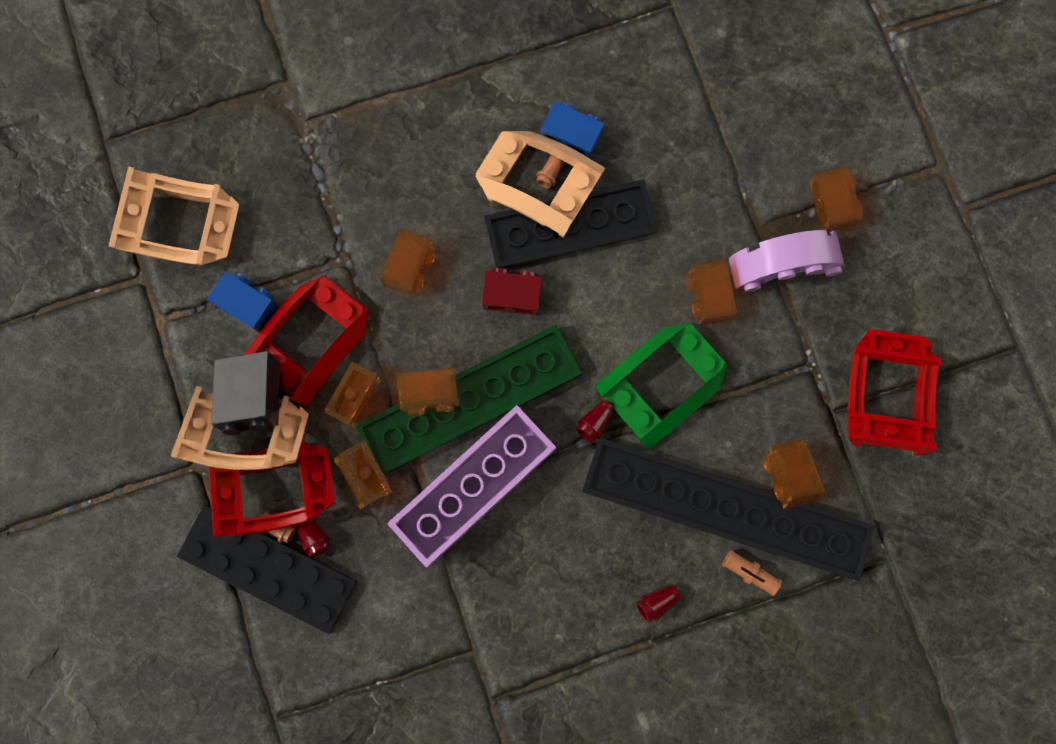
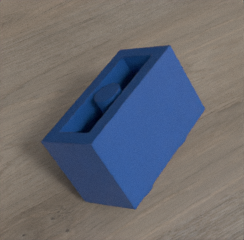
[540,101,604,158]
[207,271,278,333]

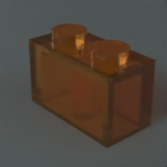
[809,166,864,232]
[379,229,436,297]
[686,259,737,325]
[324,361,382,429]
[396,367,460,416]
[764,439,825,509]
[334,441,392,509]

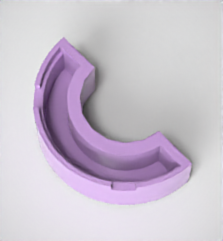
[729,230,845,292]

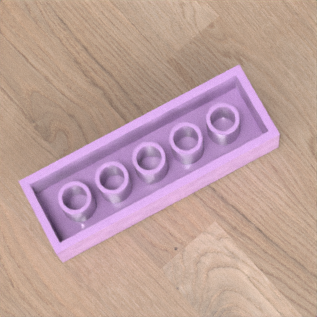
[387,405,556,568]

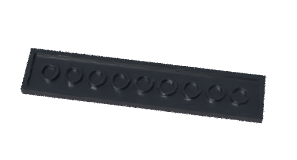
[582,437,875,581]

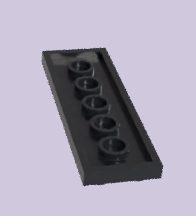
[484,179,658,269]
[176,505,357,634]

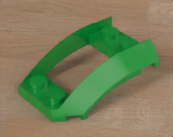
[595,323,728,449]

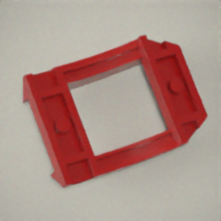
[244,276,369,406]
[848,329,941,457]
[208,438,335,537]

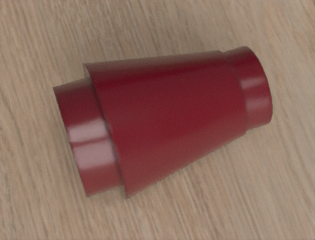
[576,400,615,443]
[296,519,331,558]
[636,584,681,623]

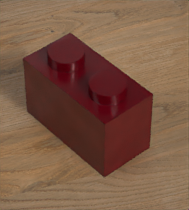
[482,268,542,315]

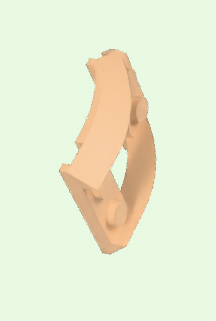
[476,131,605,238]
[109,166,239,265]
[171,386,309,470]

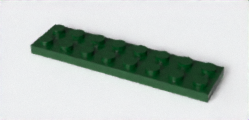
[355,324,582,477]

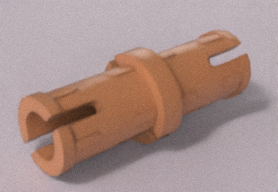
[722,550,782,596]

